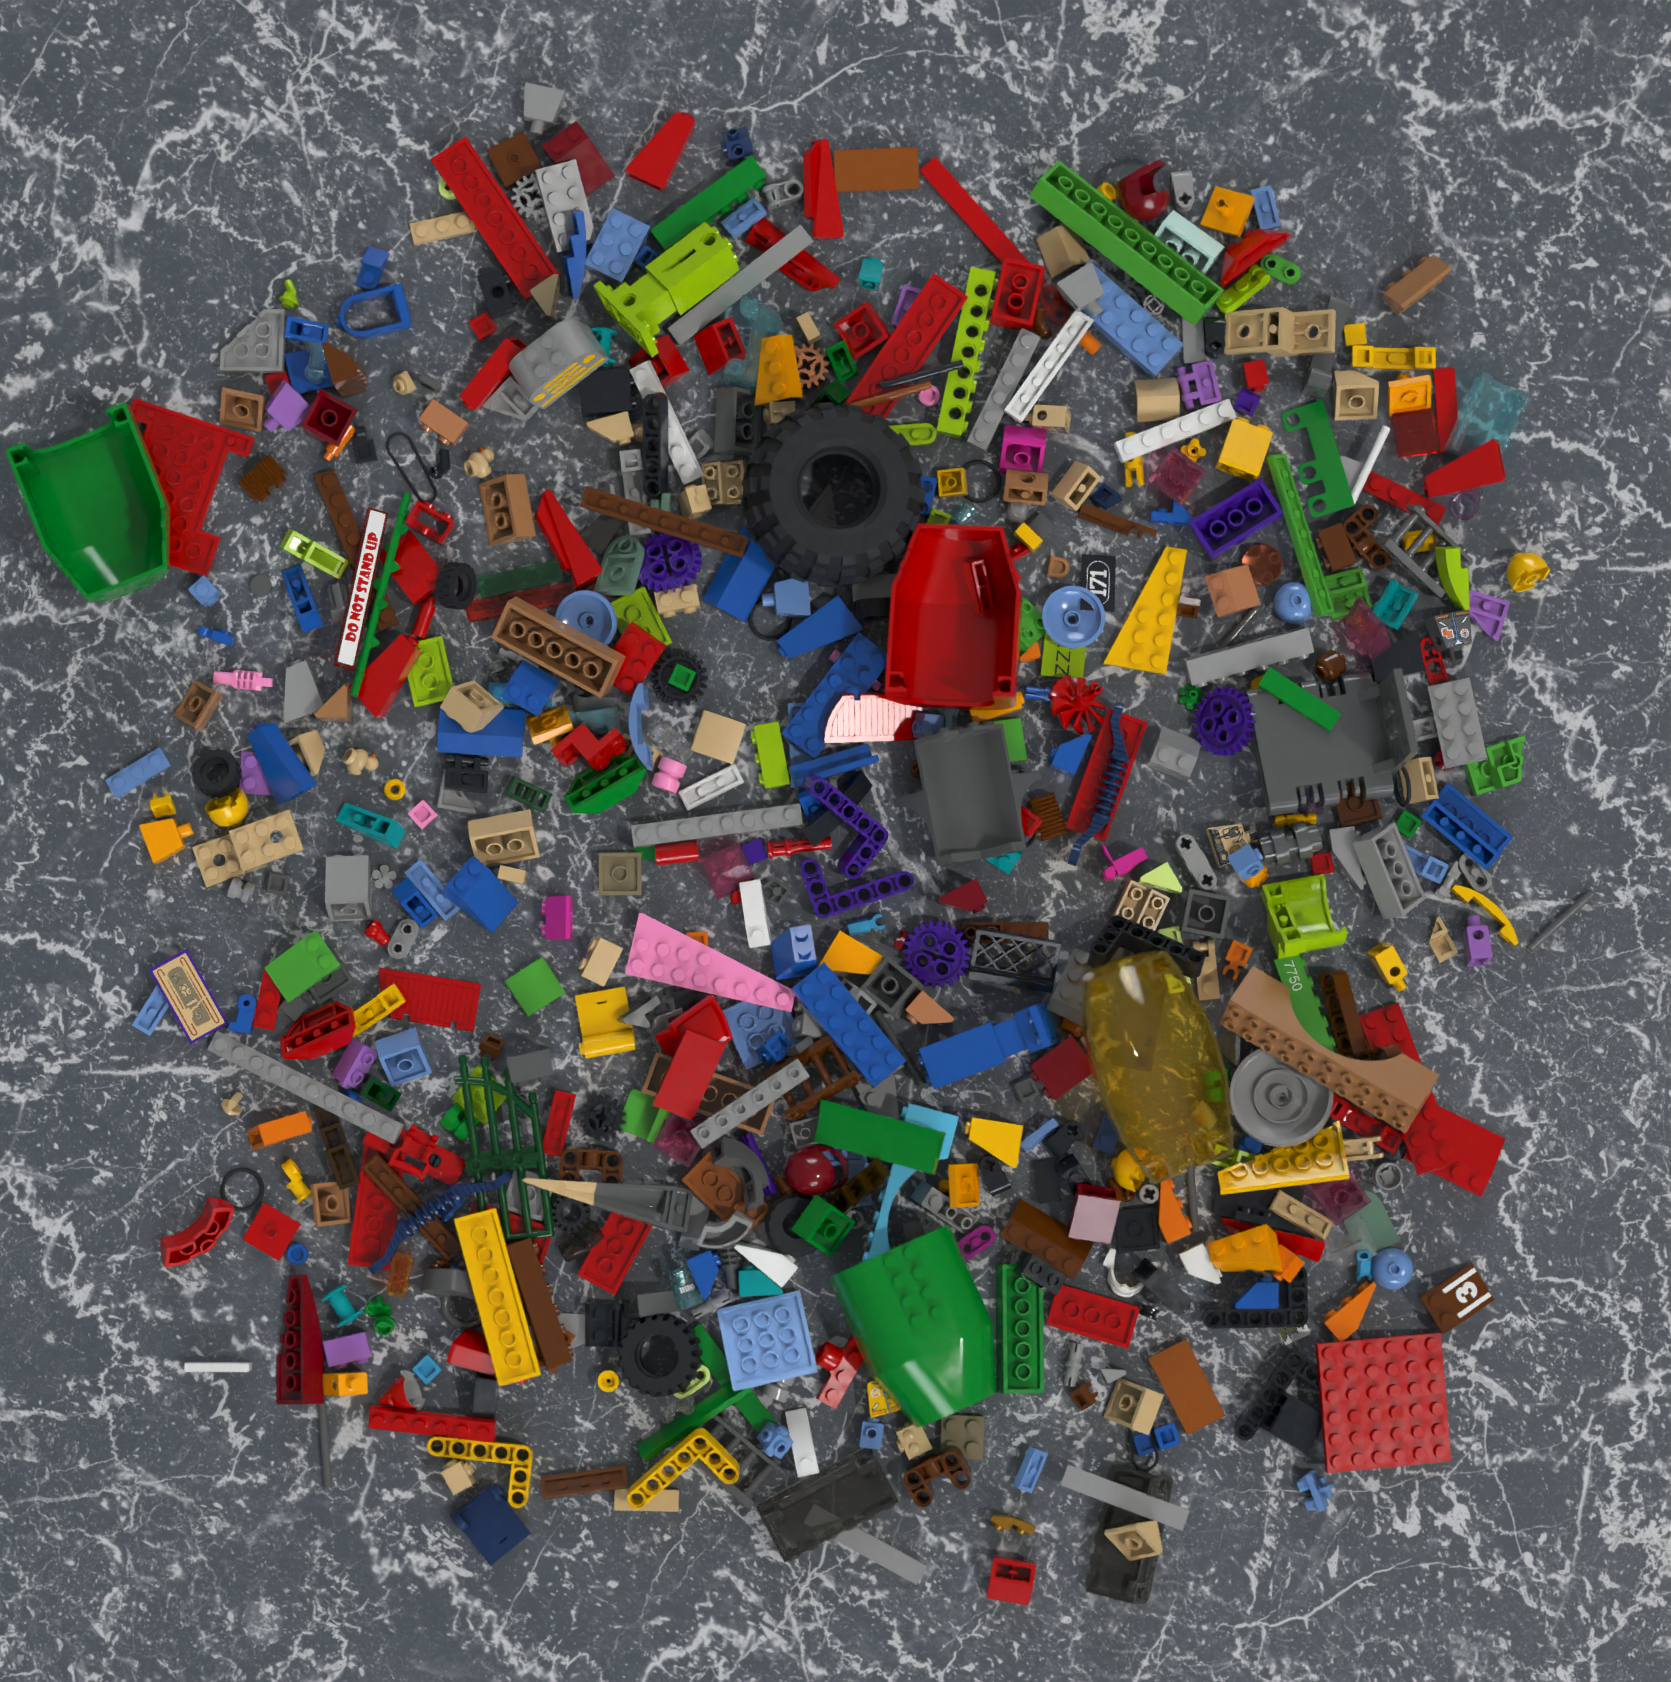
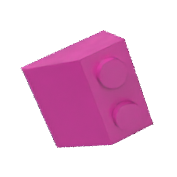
[999,425,1047,474]
[542,896,573,940]

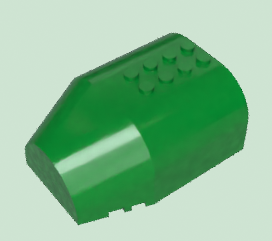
[5,402,170,603]
[828,1224,996,1428]

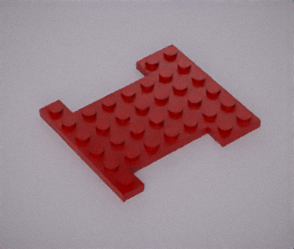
[131,398,255,578]

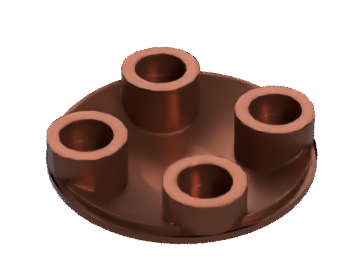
[1241,544,1283,586]

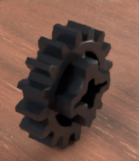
[580,1095,627,1141]

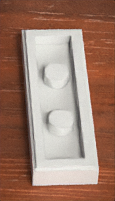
[678,763,744,811]
[185,1362,252,1372]

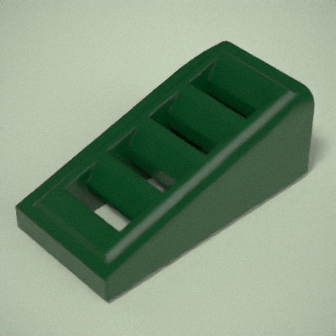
[503,776,552,813]

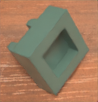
[650,493,671,512]

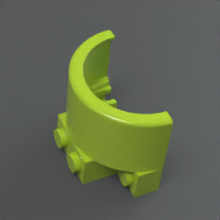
[1261,874,1347,959]

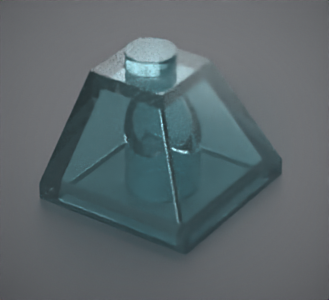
[575,707,622,738]

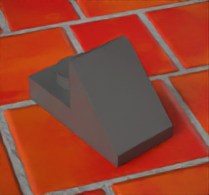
[617,995,661,1029]

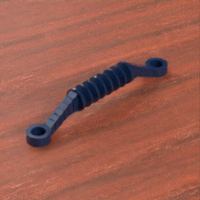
[1068,701,1130,866]
[368,1171,513,1275]

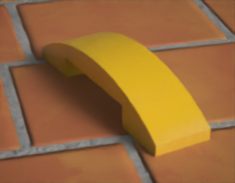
[1352,345,1436,370]
[1450,885,1518,947]
[352,983,406,1038]

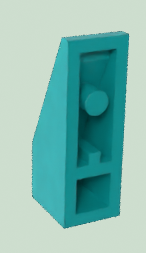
[336,802,406,849]

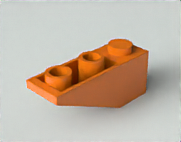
[1157,1174,1192,1244]
[1322,1281,1376,1341]

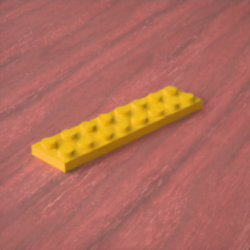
[454,1208,541,1387]

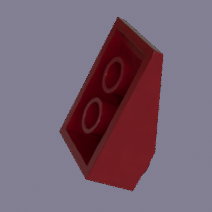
[542,121,615,197]

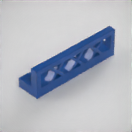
[789,743,880,788]

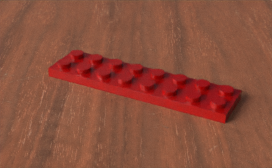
[431,136,560,301]
[843,273,968,419]
[1359,1003,1459,1176]

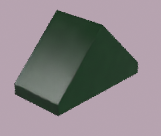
[360,1076,402,1112]

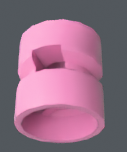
[651,756,687,794]

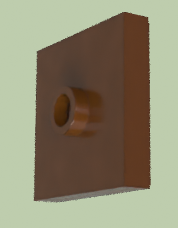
[486,131,542,188]

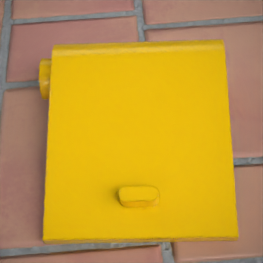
[575,986,636,1059]

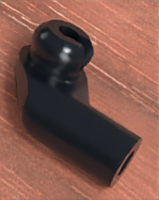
[429,450,450,479]

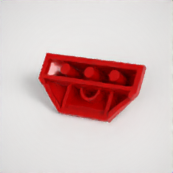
[1219,228,1290,289]
[280,1001,356,1060]

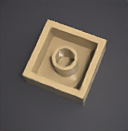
[796,312,820,345]
[497,865,528,885]

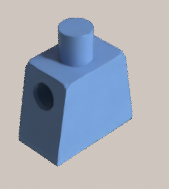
[761,578,811,619]

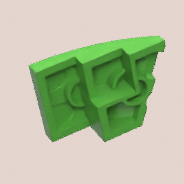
[1463,735,1525,796]

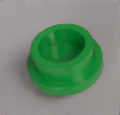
[373,1315,395,1336]

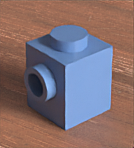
[188,575,221,608]
[912,712,944,738]
[1227,843,1265,881]
[859,1417,884,1450]

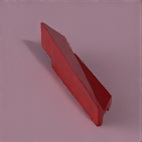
[803,139,844,241]
[745,217,841,292]
[534,489,602,587]
[1221,1217,1326,1262]

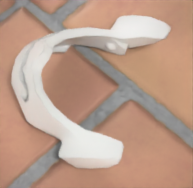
[1103,1248,1158,1297]

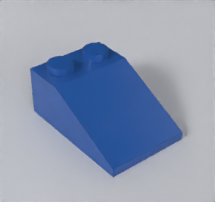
[442,856,519,934]

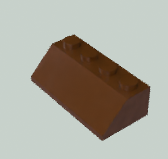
[321,342,369,399]
[999,1199,1094,1280]

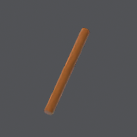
[850,380,932,408]

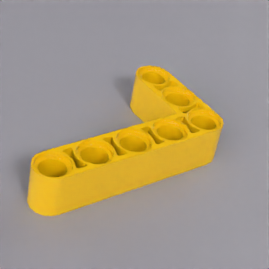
[627,1428,740,1509]
[427,1436,533,1508]

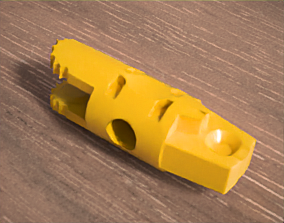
[1124,432,1145,487]

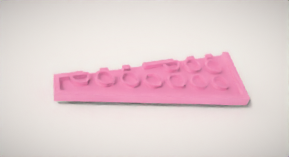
[625,913,795,1013]

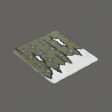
[1273,1311,1310,1345]

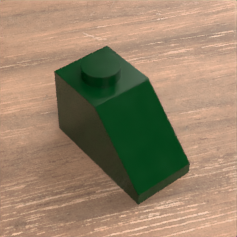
[809,379,851,408]

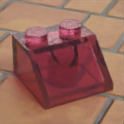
[1148,447,1207,506]
[1343,597,1392,660]
[700,842,755,900]
[652,1113,701,1168]
[1307,1168,1371,1226]

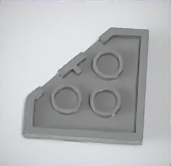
[220,309,286,373]

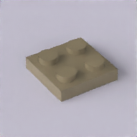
[599,852,642,896]
[940,1414,985,1460]

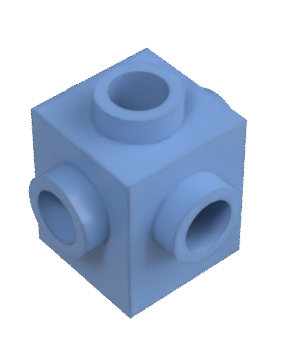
[757,1421,794,1459]

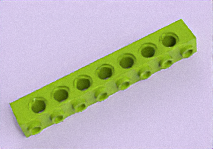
[936,267,998,439]

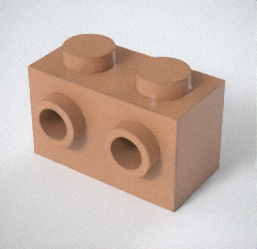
[418,399,469,446]

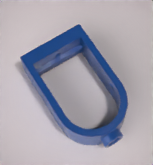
[336,283,413,340]

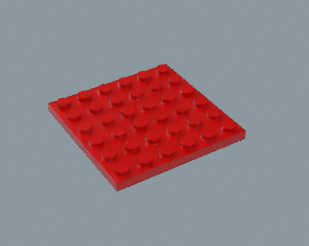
[1315,1332,1451,1474]

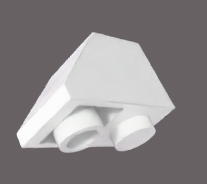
[1178,1243,1222,1284]

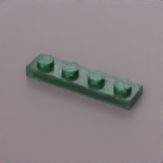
[477,560,564,599]

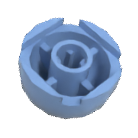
[1273,582,1313,624]
[1371,1247,1413,1290]

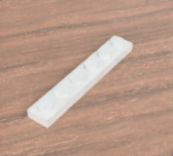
[1004,310,1094,423]
[630,360,704,485]
[1114,399,1237,463]

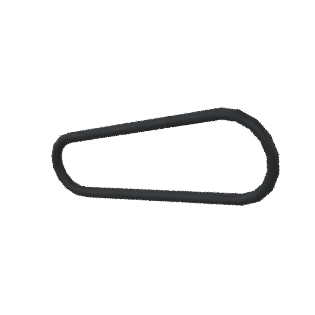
[386,432,437,503]
[1128,1426,1159,1471]

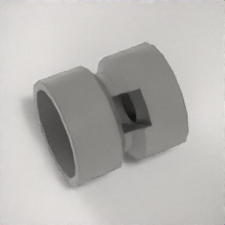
[1371,1162,1403,1190]
[760,1377,796,1403]

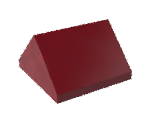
[300,389,357,447]

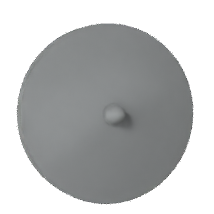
[1230,1048,1333,1147]

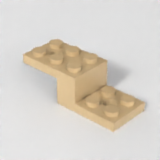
[1224,307,1336,357]
[192,810,304,888]

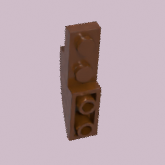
[962,922,1049,944]

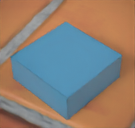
[412,1354,443,1385]

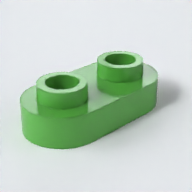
[1260,254,1301,285]

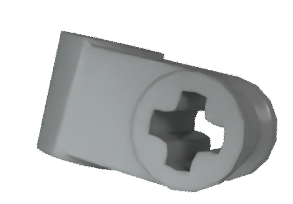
[1170,170,1195,213]
[762,179,804,210]

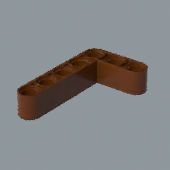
[1320,969,1402,1061]

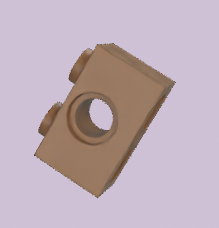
[1003,469,1049,506]

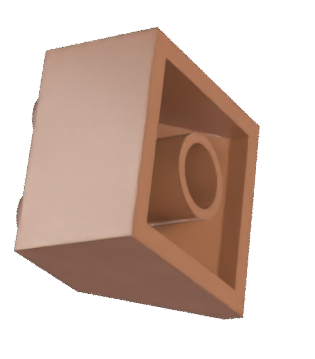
[1205,564,1261,618]
[905,990,954,1025]

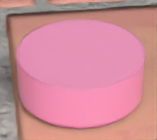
[918,385,940,407]

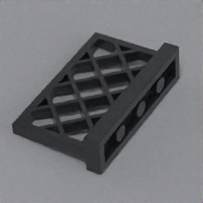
[968,927,1061,993]

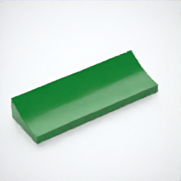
[814,1099,946,1175]
[995,1264,1044,1394]

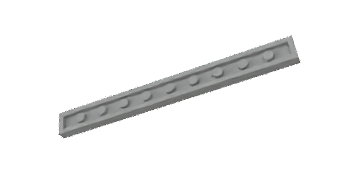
[207,1031,404,1144]

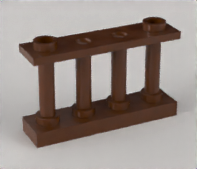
[763,1035,864,1121]

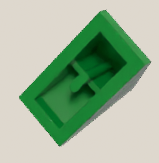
[825,340,858,383]

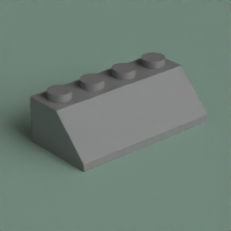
[1352,822,1426,920]

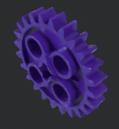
[638,532,703,594]
[1192,687,1257,756]
[902,919,972,989]

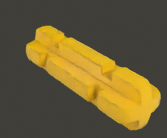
[1274,813,1317,827]

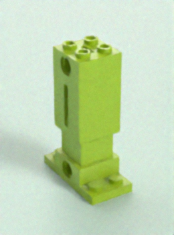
[593,222,740,357]

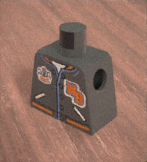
[1424,610,1472,661]

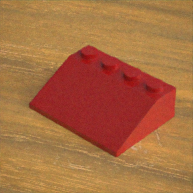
[1401,1105,1505,1197]

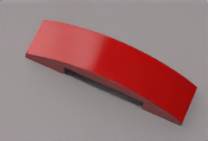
[1329,1094,1403,1155]

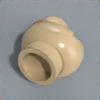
[464,448,494,478]
[342,748,379,775]

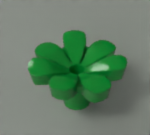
[1178,683,1206,711]
[363,1295,392,1317]

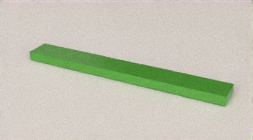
[1266,454,1335,617]

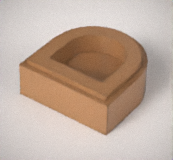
[1047,555,1070,579]

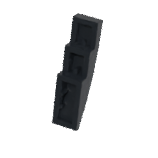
[801,769,873,847]

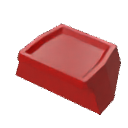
[655,995,733,1057]

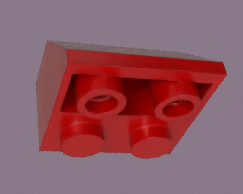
[693,317,748,376]
[986,1555,1036,1606]

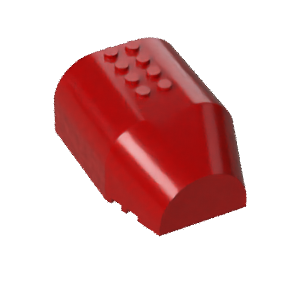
[885,523,1022,710]

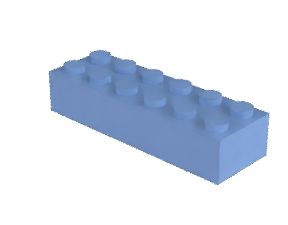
[1060,261,1183,379]

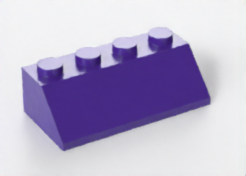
[1189,478,1283,562]

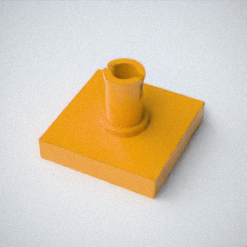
[1200,186,1255,238]
[1387,373,1432,417]
[526,704,574,748]
[939,1163,980,1208]

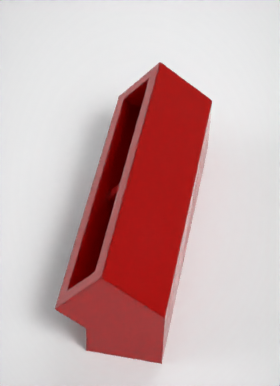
[963,558,995,614]

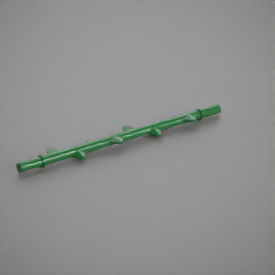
[350,493,411,697]

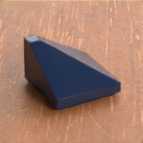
[1090,483,1122,510]

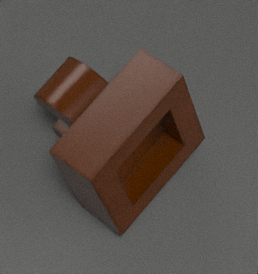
[1176,593,1201,619]
[478,1033,506,1061]
[1069,1382,1098,1411]

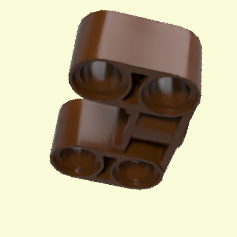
[1342,504,1405,572]
[559,1148,624,1184]
[903,1446,972,1508]

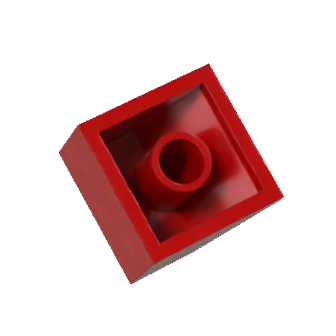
[628,334,690,389]

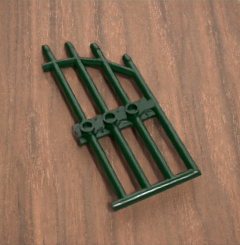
[454,1054,555,1243]

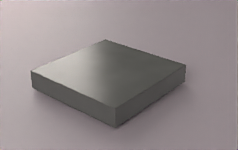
[309,946,355,1005]

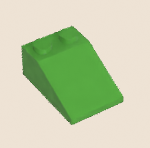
[264,930,341,1003]

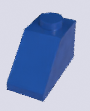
[391,877,438,928]

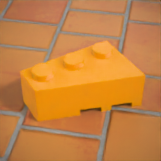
[754,335,803,406]
[1207,1224,1283,1272]

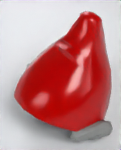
[378,1370,426,1411]

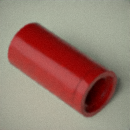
[655,840,699,866]

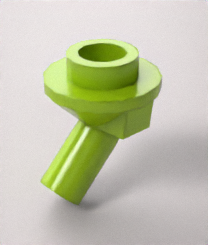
[279,279,299,309]

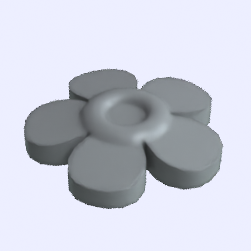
[372,865,396,889]

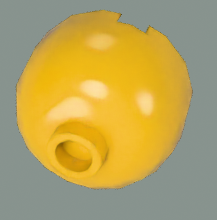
[1506,552,1550,593]
[205,787,249,828]
[1111,1148,1149,1192]

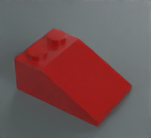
[989,257,1045,332]
[377,531,440,606]

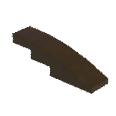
[313,1106,360,1190]
[827,1158,891,1215]

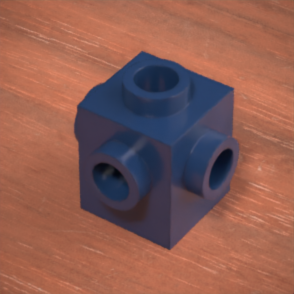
[720,126,754,161]

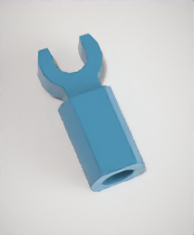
[847,914,885,937]
[1355,1250,1373,1282]

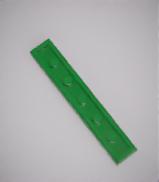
[693,1323,779,1434]
[637,1382,752,1462]

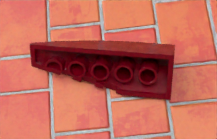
[276,1274,324,1404]

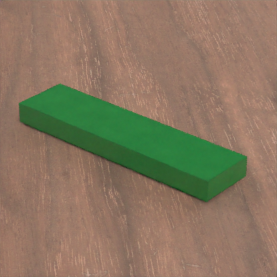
[1257,667,1341,733]

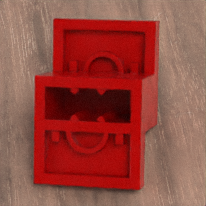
[550,723,629,772]

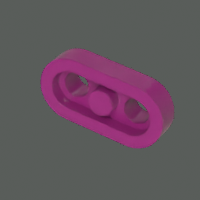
[958,1225,995,1259]

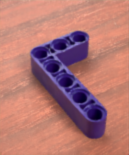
[803,774,889,879]
[800,858,914,919]

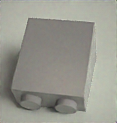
[1146,726,1201,781]
[325,854,373,922]

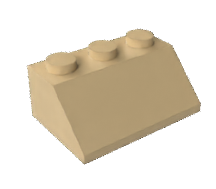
[468,809,540,867]

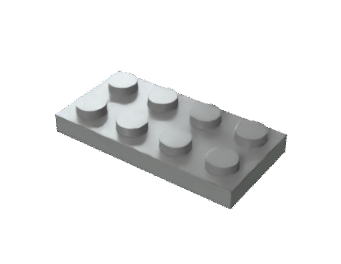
[534,159,597,253]
[1428,678,1488,769]

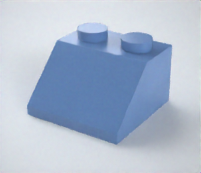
[375,1027,432,1087]

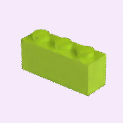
[750,721,790,790]

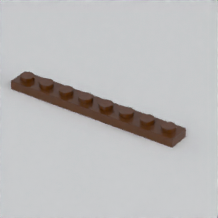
[313,469,399,633]
[580,486,749,557]

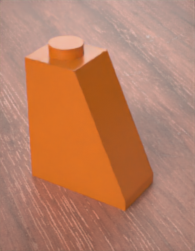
[247,1111,312,1151]

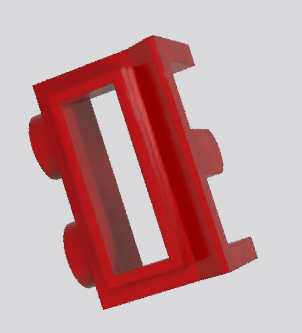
[405,501,456,546]

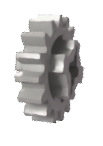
[511,174,546,221]

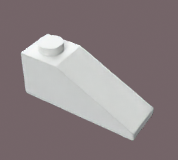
[739,879,772,948]
[731,1242,798,1287]
[785,1407,819,1477]

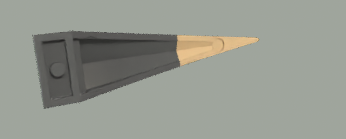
[522,1178,693,1233]

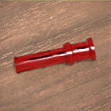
[767,836,832,859]

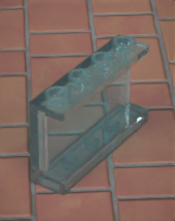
[1444,372,1528,459]

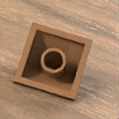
[220,387,268,432]
[173,680,223,732]
[314,685,352,722]
[311,1181,352,1227]

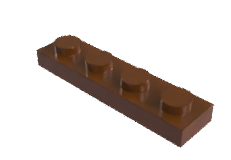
[540,1465,628,1500]

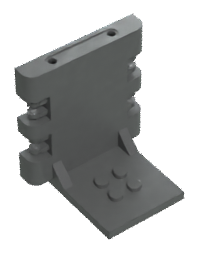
[1243,668,1419,816]

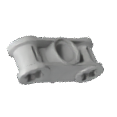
[1175,834,1217,891]

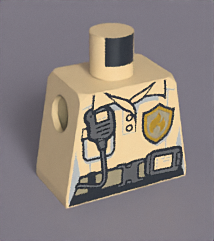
[1022,405,1071,435]
[1206,824,1259,868]

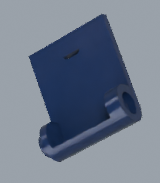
[450,1482,531,1566]

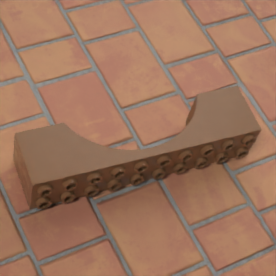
[1219,966,1440,1133]

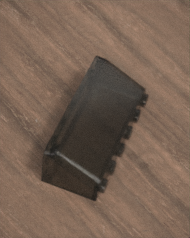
[757,1448,899,1563]
[1085,1464,1173,1604]

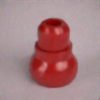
[364,920,390,946]

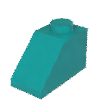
[858,257,884,291]
[738,1265,783,1297]

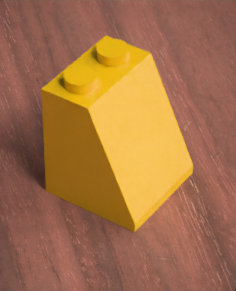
[1214,417,1273,482]
[964,1118,1023,1168]

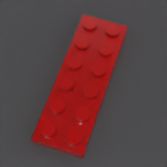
[1066,708,1148,842]
[347,1141,406,1270]

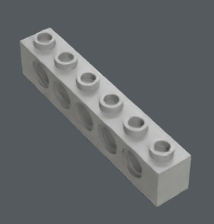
[691,1059,810,1149]

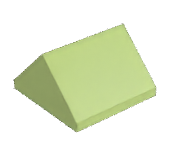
[1137,862,1182,895]

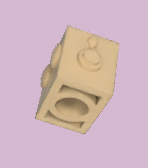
[763,401,796,427]
[677,484,712,519]
[896,1421,932,1460]

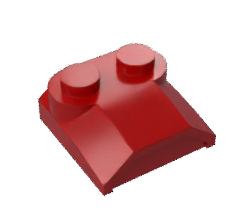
[833,301,890,360]

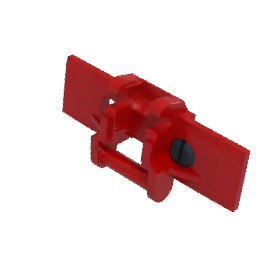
[362,1124,465,1185]

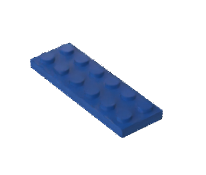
[781,632,887,759]
[791,962,906,1088]

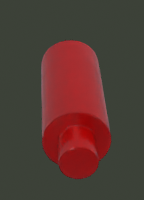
[411,596,436,639]

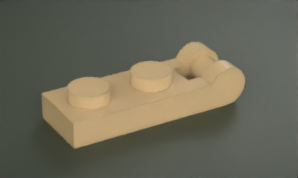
[1192,939,1220,1001]

